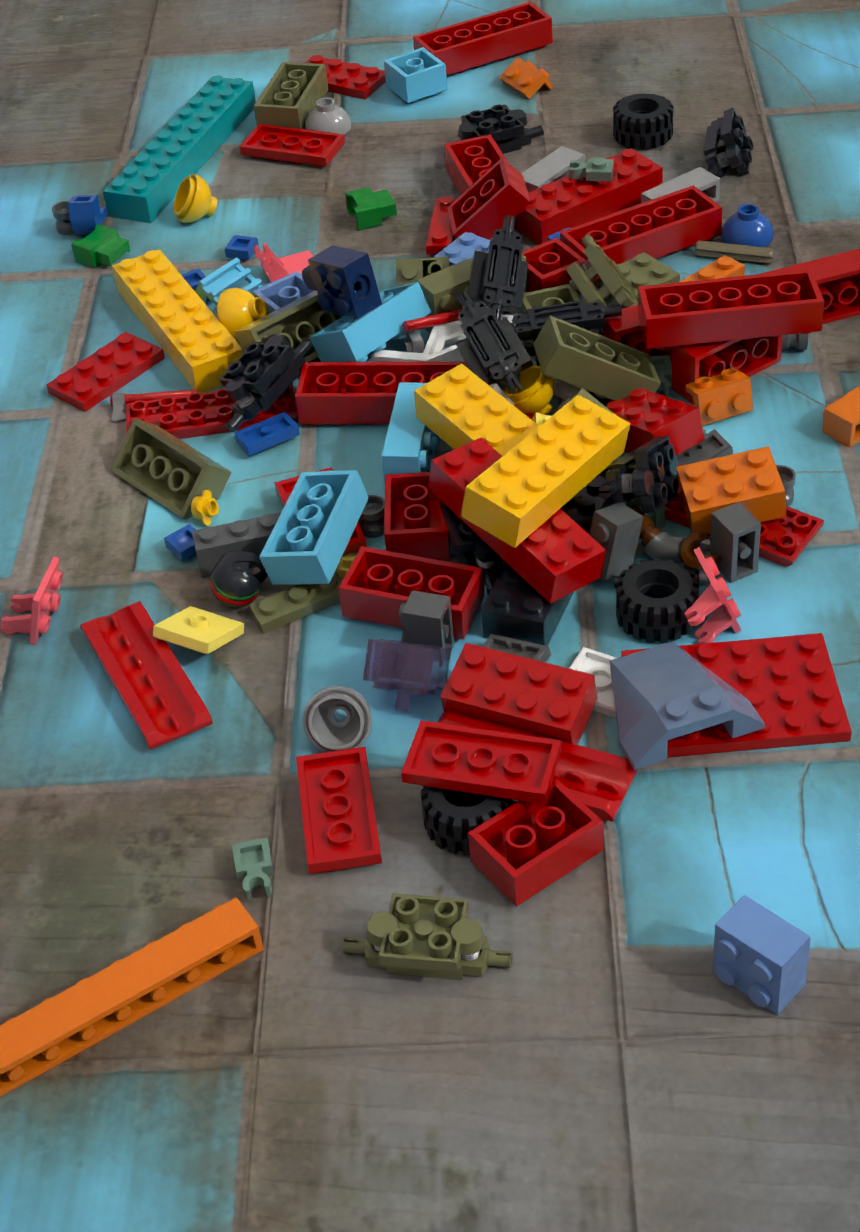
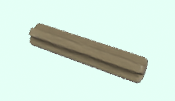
[695,241,774,264]

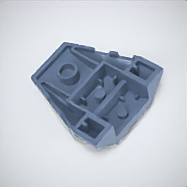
[610,642,765,770]

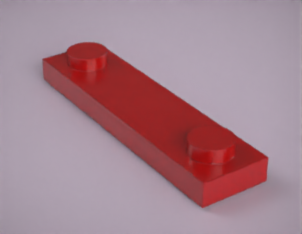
[426,196,456,255]

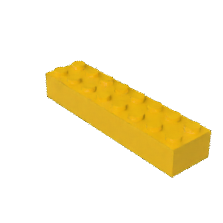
[112,249,243,393]

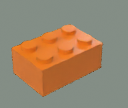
[676,446,786,534]

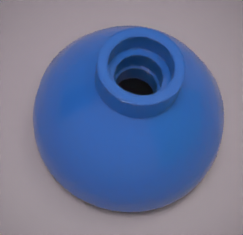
[721,204,774,247]

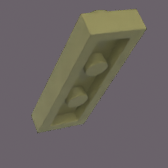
[249,570,342,634]

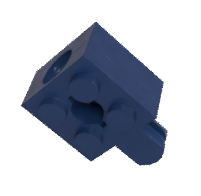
[302,245,382,319]

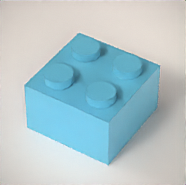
[384,47,447,103]

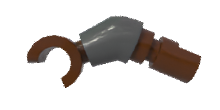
[629,505,722,568]

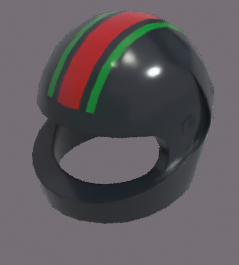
[210,551,268,608]

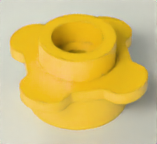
[191,490,219,526]

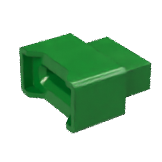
[345,187,397,230]
[71,224,131,268]

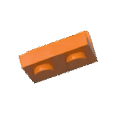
[499,57,553,100]
[685,368,753,426]

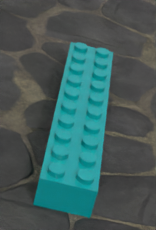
[103,75,256,223]

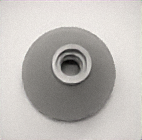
[305,98,351,135]
[303,686,372,752]

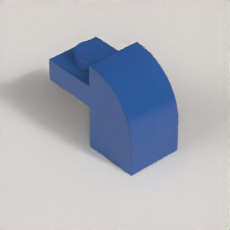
[67,195,108,235]

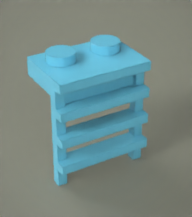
[195,257,262,306]

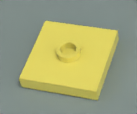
[153,606,244,655]

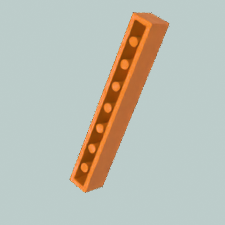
[0,897,264,1097]

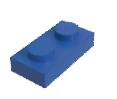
[234,412,300,456]

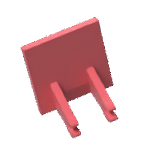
[253,243,313,282]
[684,547,741,644]
[0,557,63,645]

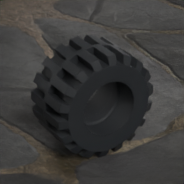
[613,93,674,149]
[616,558,699,643]
[421,786,513,855]

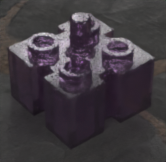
[363,639,452,712]

